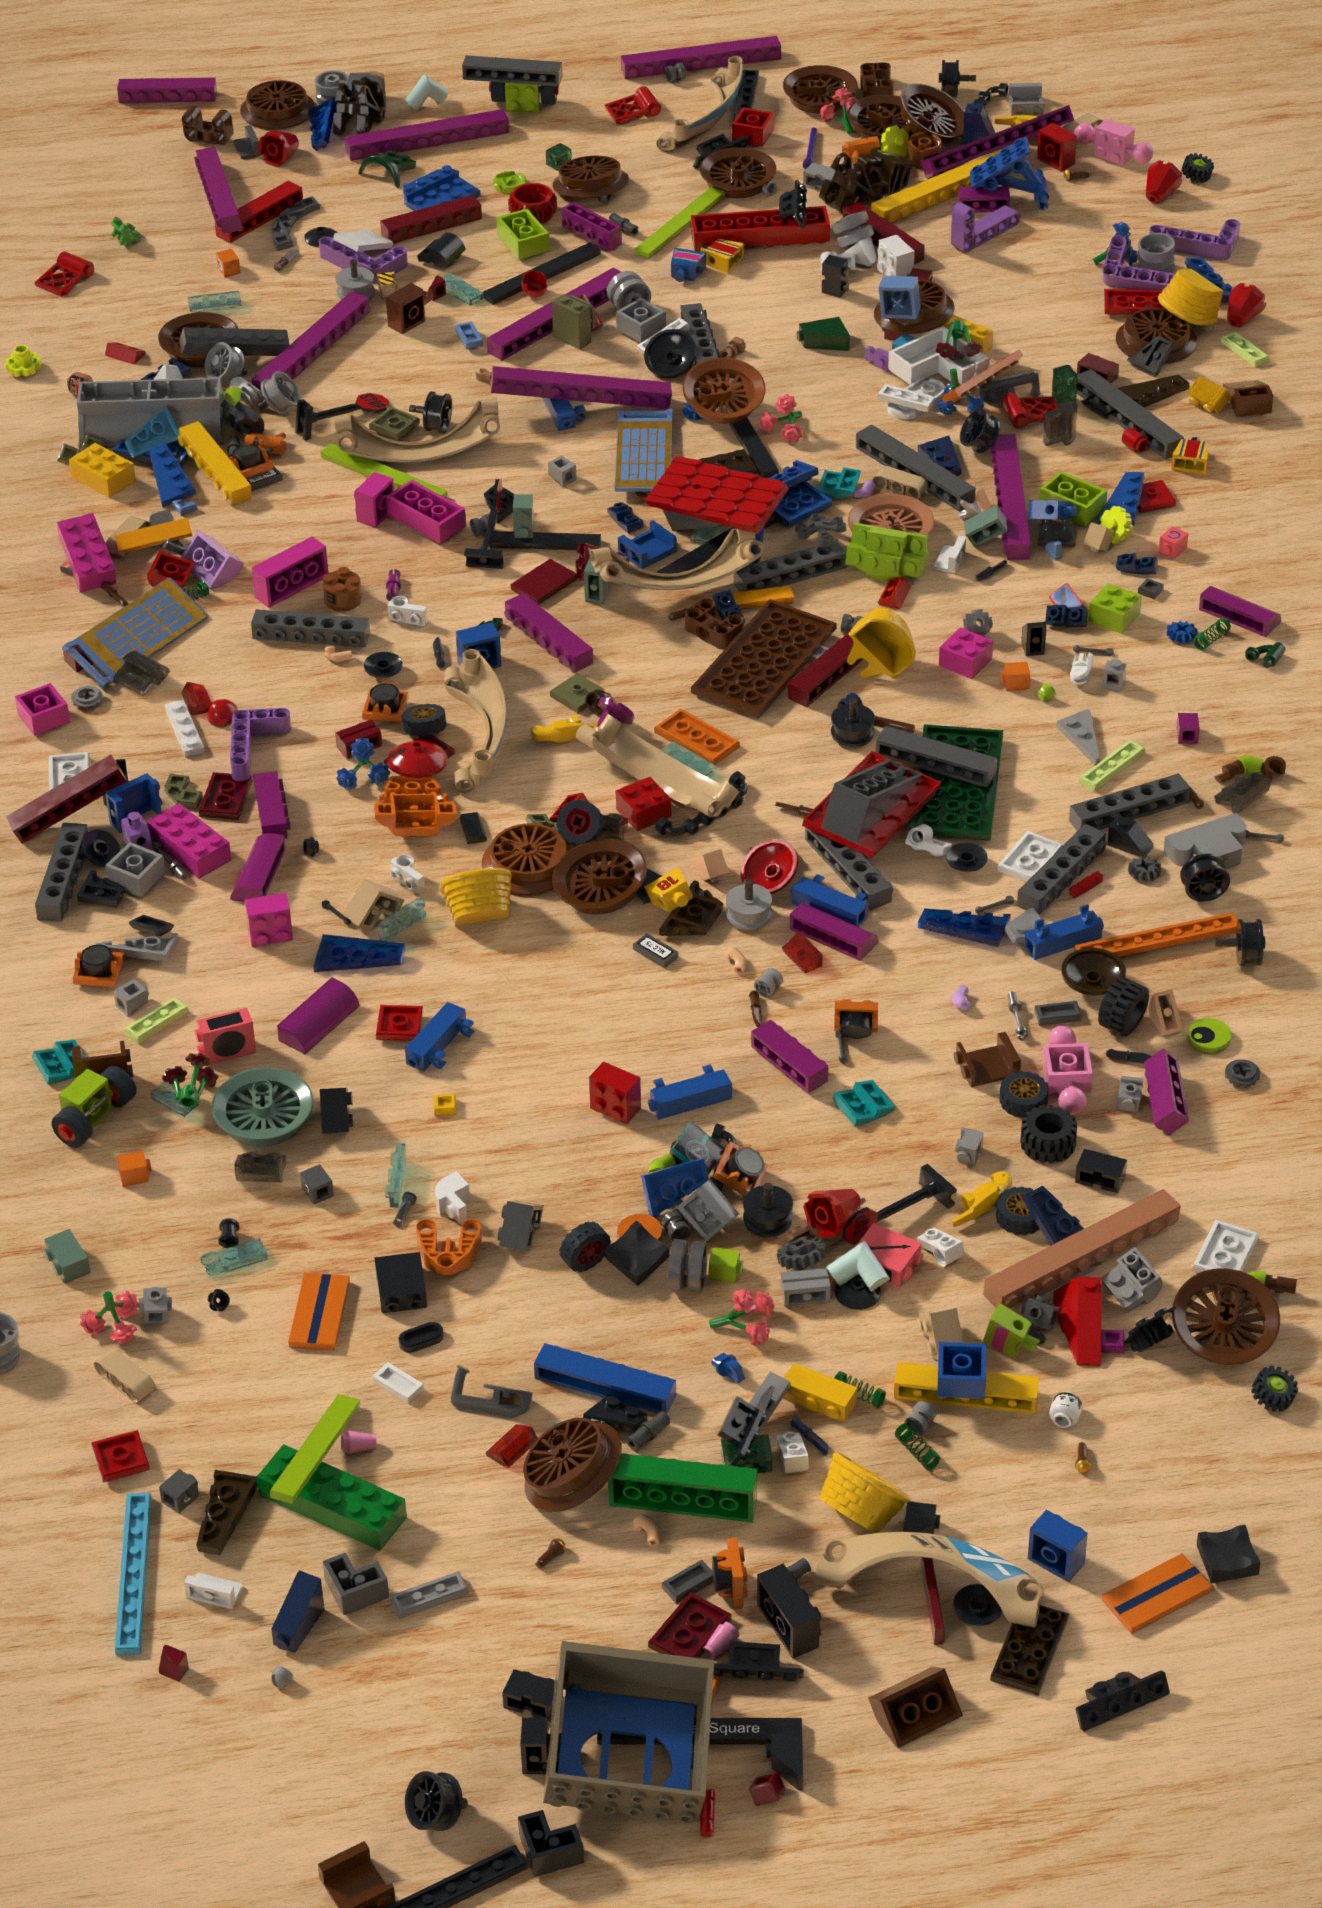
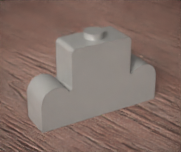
[1163,813,1247,869]

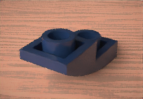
[607,502,644,533]
[1116,553,1158,575]
[712,589,745,623]
[1045,604,1088,627]

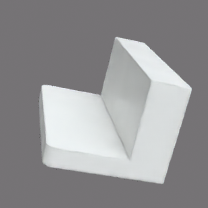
[934,535,966,574]
[184,1573,243,1609]

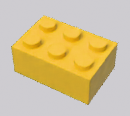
[69,443,136,498]

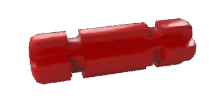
[1069,871,1103,898]
[700,1789,715,1837]

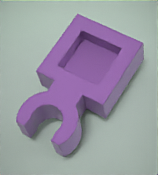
[864,346,890,372]

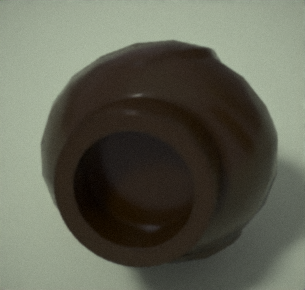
[585,689,612,714]

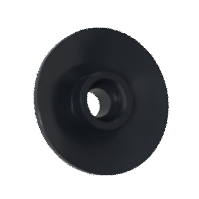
[304,226,337,247]
[364,652,403,678]
[81,829,120,867]
[946,843,988,872]
[835,1274,881,1310]
[953,1584,1002,1626]

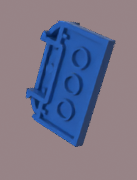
[403,165,481,211]

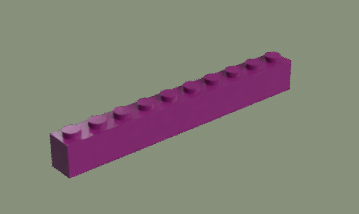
[621,36,781,79]
[920,105,1075,177]
[345,109,509,161]
[194,146,242,234]
[487,267,621,361]
[251,291,370,391]
[490,366,672,409]
[990,434,1031,560]

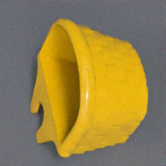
[1158,269,1223,325]
[847,607,916,678]
[440,868,511,926]
[819,1452,910,1533]

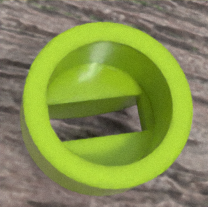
[1038,684,1056,701]

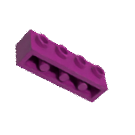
[561,202,622,251]
[253,771,291,839]
[751,1020,829,1093]
[1144,1048,1189,1135]

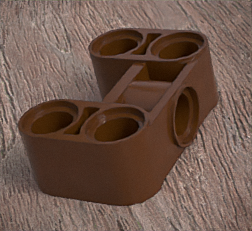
[860,62,894,98]
[182,106,234,145]
[685,599,744,649]

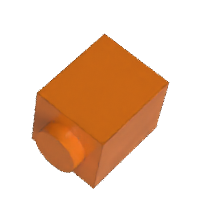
[216,249,241,277]
[1000,662,1030,691]
[117,1151,152,1187]

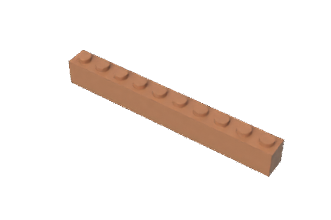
[983,1189,1181,1308]

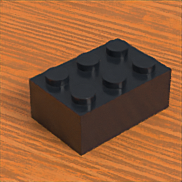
[757,1563,822,1659]

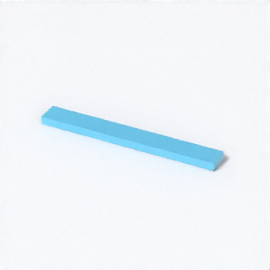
[115,1493,152,1655]

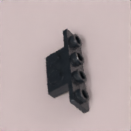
[693,134,750,169]
[779,179,807,229]
[717,1386,775,1466]
[713,1641,804,1682]
[1075,1670,1170,1731]

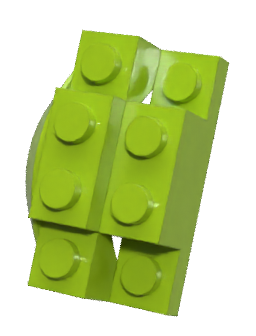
[845,523,929,581]

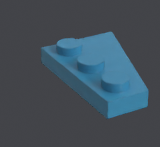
[125,406,179,459]

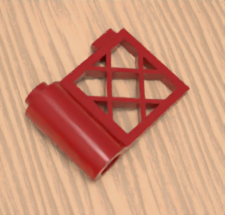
[605,86,661,124]
[35,251,94,297]
[1002,393,1064,428]

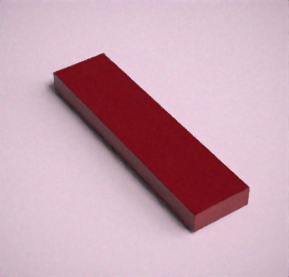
[920,1557,945,1645]

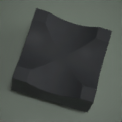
[604,1220,670,1286]
[1197,1525,1260,1583]

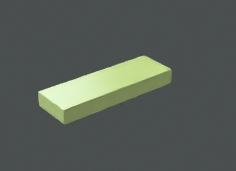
[1221,332,1269,367]
[124,997,188,1044]

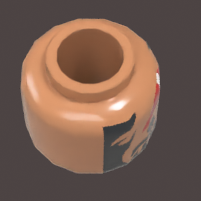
[67,372,93,396]

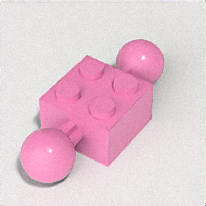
[1074,119,1154,166]
[1043,1026,1093,1115]

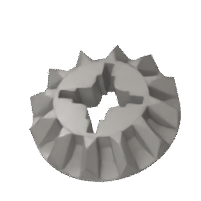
[71,686,103,709]

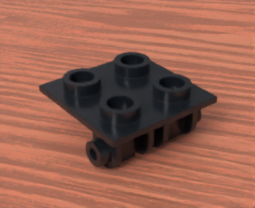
[1124,1306,1176,1352]

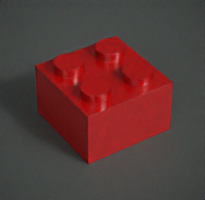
[732,107,774,146]
[1037,123,1077,172]
[615,777,672,831]
[589,1061,641,1124]

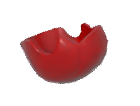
[522,270,548,297]
[207,699,238,727]

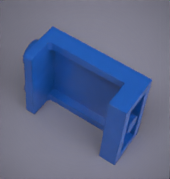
[618,520,677,569]
[105,773,162,834]

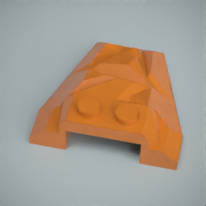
[374,776,457,838]

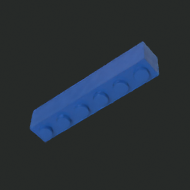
[534,1343,676,1414]

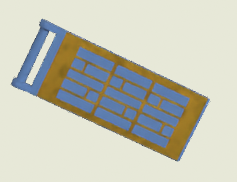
[615,409,673,492]
[62,578,208,690]

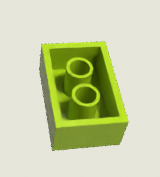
[496,209,550,259]
[1039,471,1107,526]

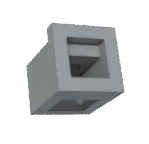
[548,456,577,487]
[1102,659,1127,692]
[113,979,149,1017]
[1117,1076,1143,1112]
[955,1127,984,1166]

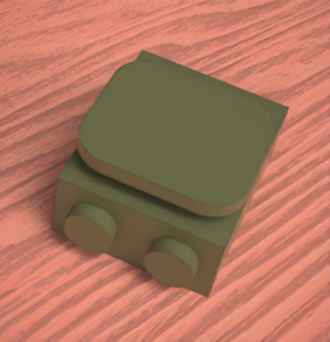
[552,294,595,350]

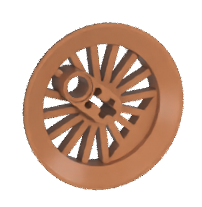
[848,494,934,547]

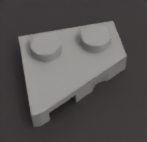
[1004,908,1046,944]

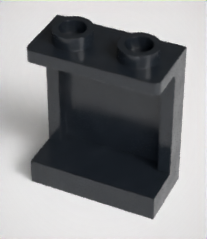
[374,1252,427,1313]

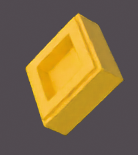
[434,1094,456,1116]

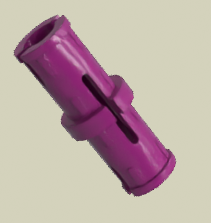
[386,569,401,601]

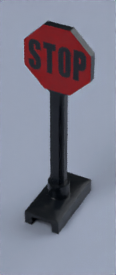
[295,393,389,440]
[464,479,504,569]
[842,1164,957,1245]

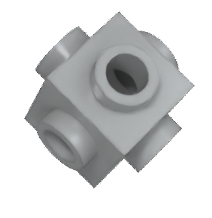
[963,609,993,637]
[139,1287,172,1325]

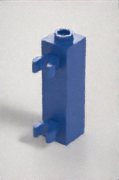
[543,398,586,431]
[790,874,867,927]
[1025,904,1104,960]
[405,1002,474,1072]
[648,1064,732,1120]

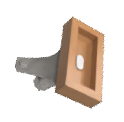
[959,489,992,520]

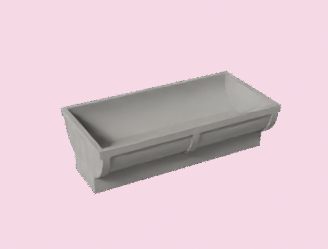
[77,378,226,449]

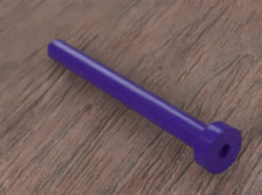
[803,127,817,170]

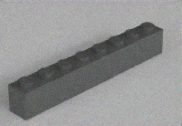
[1073,369,1184,459]
[856,425,976,512]

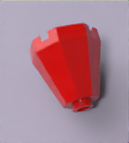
[259,130,299,167]
[1146,160,1182,204]
[1227,283,1266,328]
[803,1189,861,1237]

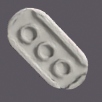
[887,378,945,420]

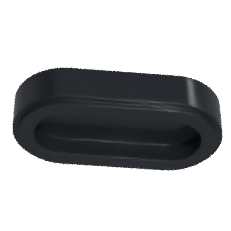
[398,1322,444,1353]

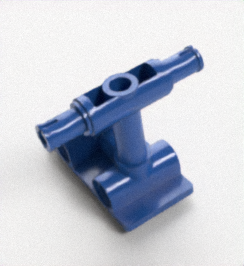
[970,136,1049,211]

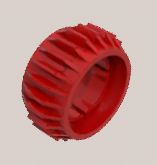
[508,183,557,224]

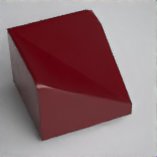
[427,275,446,301]
[159,1645,189,1682]
[749,1772,785,1806]

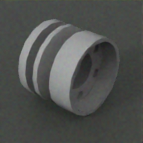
[1138,233,1175,273]
[0,1312,20,1374]

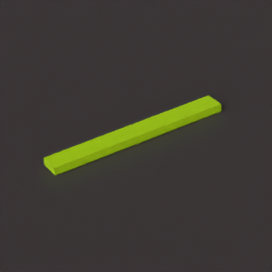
[635,187,725,259]
[320,443,448,498]
[270,1394,360,1504]

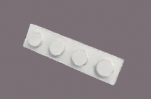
[164,700,204,758]

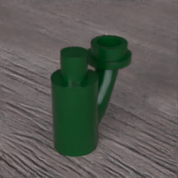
[1245,642,1286,668]

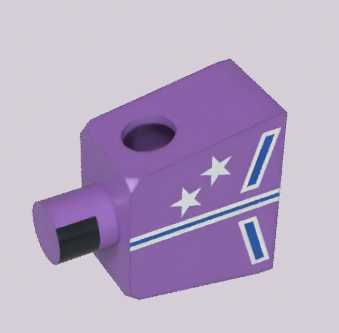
[121,812,153,851]

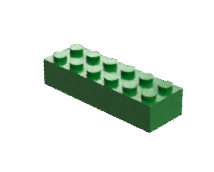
[257,1444,407,1551]
[608,1453,757,1523]

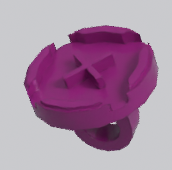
[598,697,635,727]

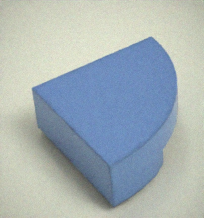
[172,500,197,516]
[1045,541,1062,560]

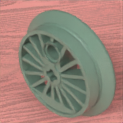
[212,1067,313,1147]

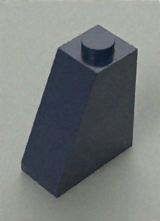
[963,103,995,145]
[271,1570,325,1653]

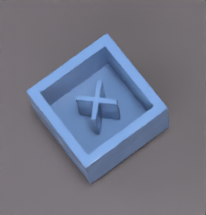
[878,276,921,319]

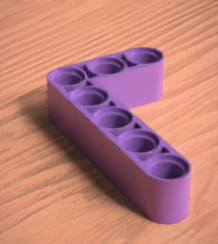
[951,202,1021,252]
[1149,219,1240,260]
[1103,235,1175,290]
[319,237,408,284]
[230,708,292,781]

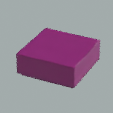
[1101,1329,1124,1353]

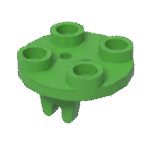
[111,216,143,248]

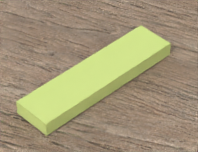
[1079,740,1145,792]

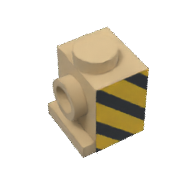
[377,272,398,300]

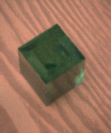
[546,143,572,171]

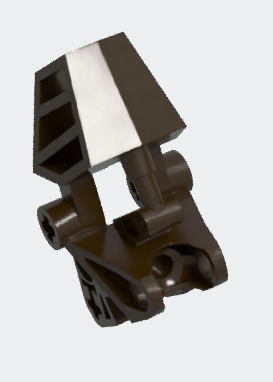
[333,71,386,135]
[819,149,913,214]

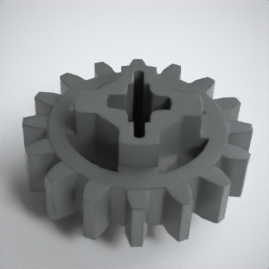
[777,1237,827,1270]

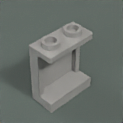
[1008,83,1045,117]

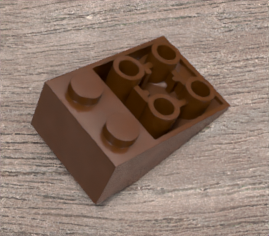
[1223,380,1273,417]

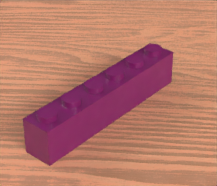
[117,77,217,103]
[504,593,593,673]

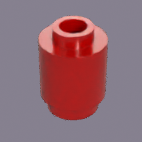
[1122,428,1149,453]

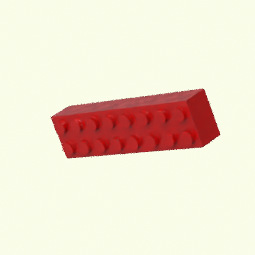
[691,206,830,251]

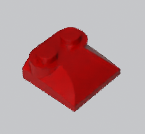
[147,550,195,588]

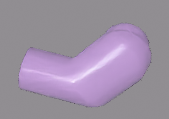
[852,480,876,499]
[952,985,971,1012]

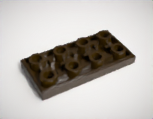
[990,1604,1069,1695]

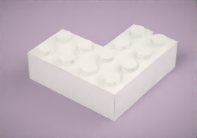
[888,326,990,384]

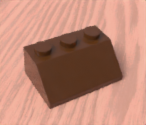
[868,1667,963,1748]

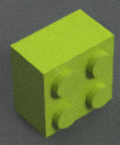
[1088,583,1142,634]

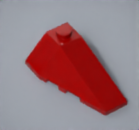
[1053,1277,1101,1366]

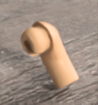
[324,646,352,662]
[724,947,746,974]
[633,1515,659,1547]

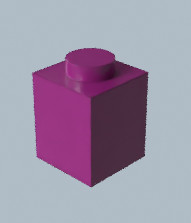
[1176,713,1200,744]

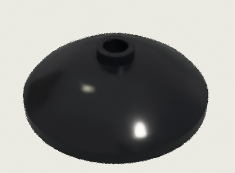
[644,329,696,378]

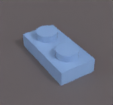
[455,321,483,349]

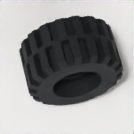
[1098,977,1149,1037]
[1020,1105,1077,1163]

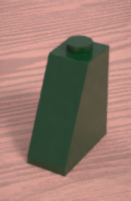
[797,317,850,351]

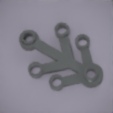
[795,514,847,547]

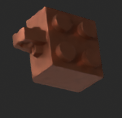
[386,283,431,334]

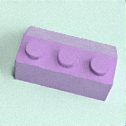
[181,530,244,589]

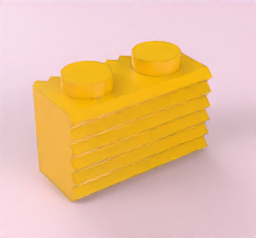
[1187,375,1231,414]

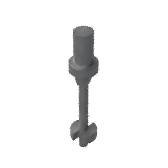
[152,842,187,880]
[1008,991,1028,1040]

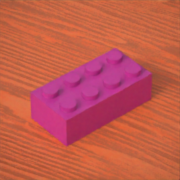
[386,480,466,544]
[57,513,116,592]
[252,536,329,608]
[147,803,231,879]

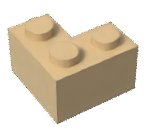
[343,879,405,931]
[917,1306,964,1360]

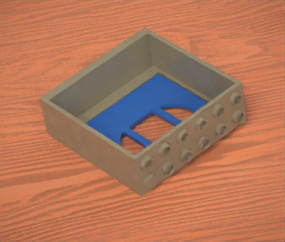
[543,1641,714,1823]

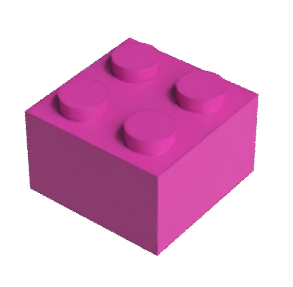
[354,472,394,528]
[939,627,993,679]
[15,683,70,736]
[244,893,293,947]

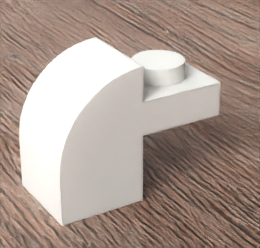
[435,1171,470,1225]

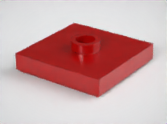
[1138,480,1176,513]
[376,1005,423,1041]
[91,1430,150,1483]

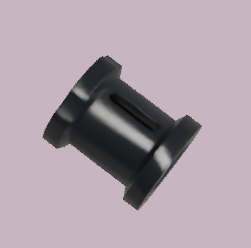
[218,1218,240,1249]

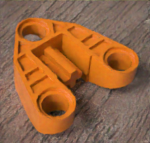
[416,1219,483,1276]

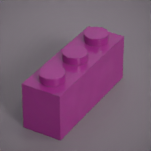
[958,186,1010,212]

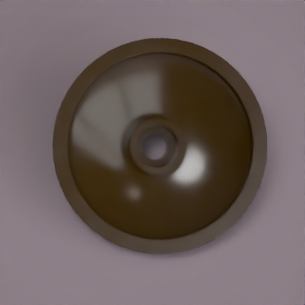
[1061,948,1126,996]

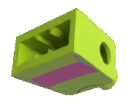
[982,1303,1040,1357]

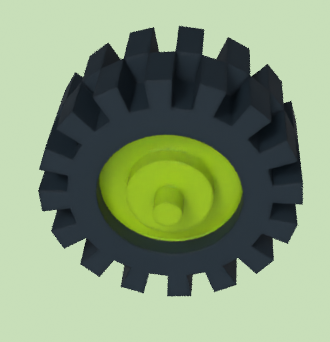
[1181,153,1214,183]
[1251,1366,1298,1412]

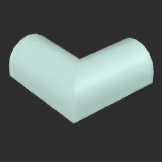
[405,74,448,110]
[826,1241,890,1292]

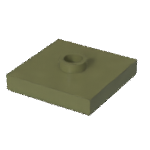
[369,407,420,441]
[550,673,605,713]

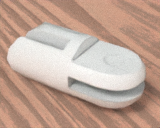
[230,377,264,406]
[1070,653,1094,685]

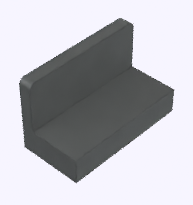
[233,125,261,159]

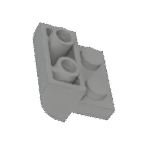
[677,1180,739,1242]
[1101,1247,1162,1313]

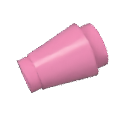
[341,1430,377,1454]
[703,1622,740,1659]

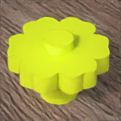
[881,125,909,157]
[5,345,42,377]
[1100,506,1133,545]

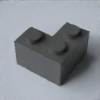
[497,1200,544,1251]
[323,1552,389,1615]

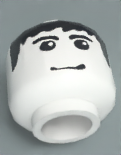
[1049,1392,1083,1428]

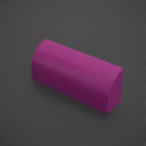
[1199,586,1281,637]
[230,833,286,902]
[790,903,879,961]
[277,977,360,1055]

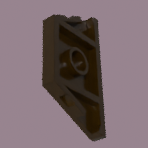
[659,880,723,936]

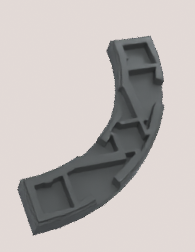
[272,196,320,251]

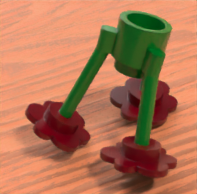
[936,320,982,360]
[162,1053,218,1108]

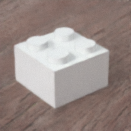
[877,235,914,276]

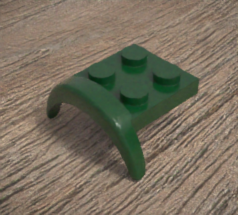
[358,150,416,188]

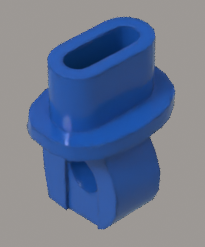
[711,1353,745,1383]

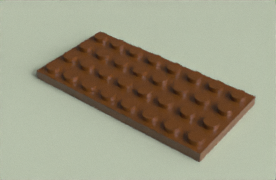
[691,599,837,718]

